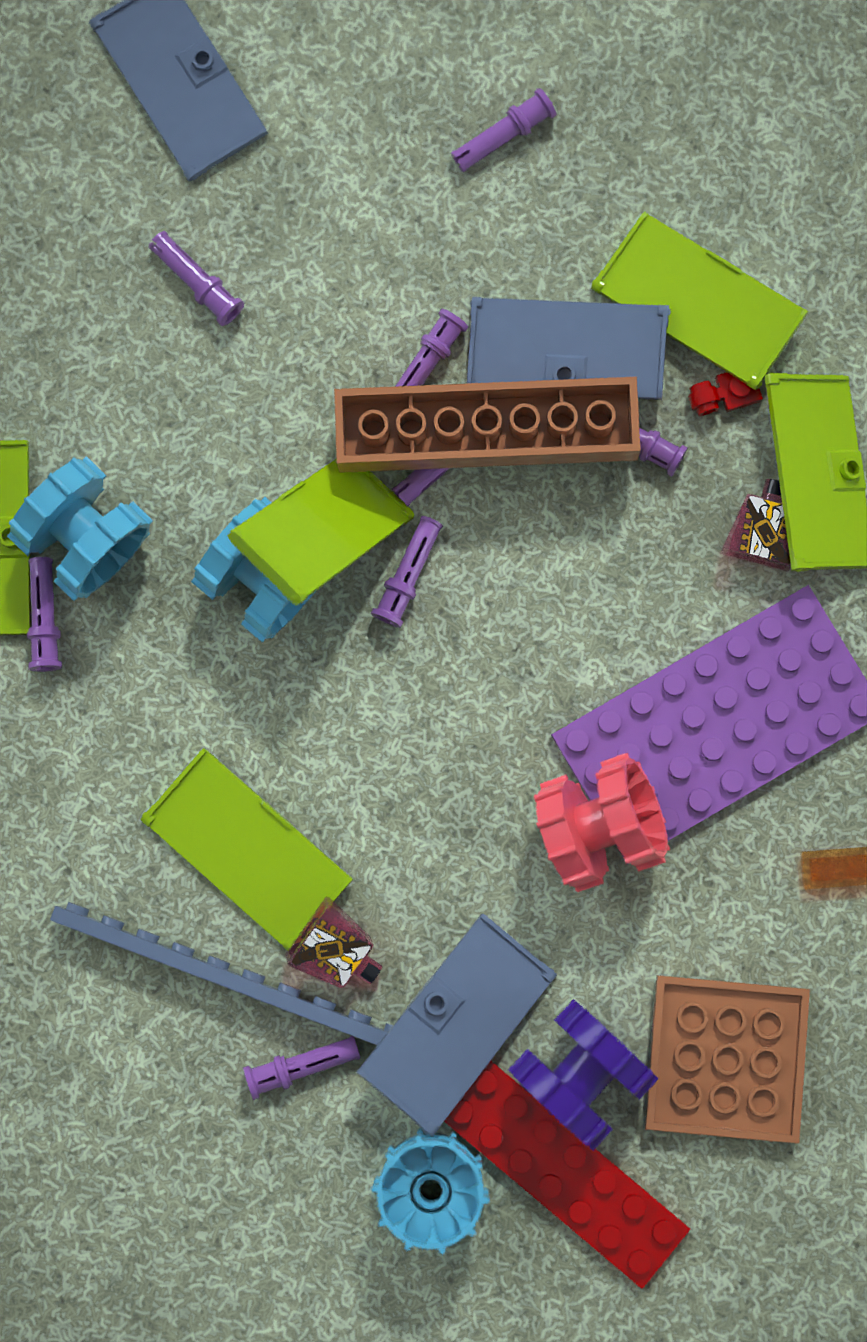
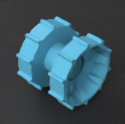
[7,456,153,601]
[191,497,316,642]
[371,1128,490,1254]

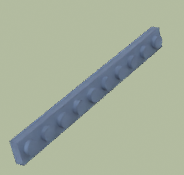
[50,902,393,1045]

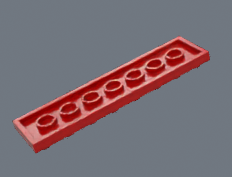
[444,1060,691,1289]

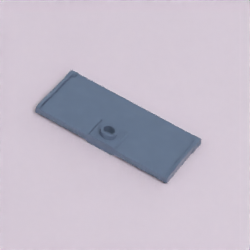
[89,0,268,182]
[467,297,671,400]
[356,914,557,1137]

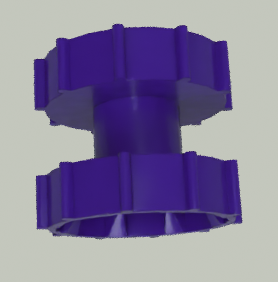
[508,999,659,1151]

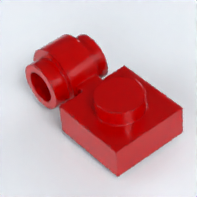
[688,372,763,416]

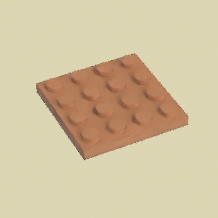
[645,975,810,1144]

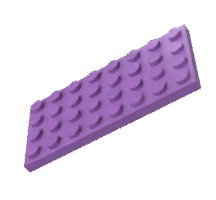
[551,585,867,865]

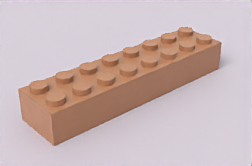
[334,377,640,473]

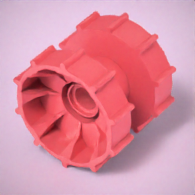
[534,753,670,893]

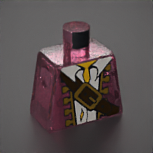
[720,479,791,572]
[285,896,382,988]

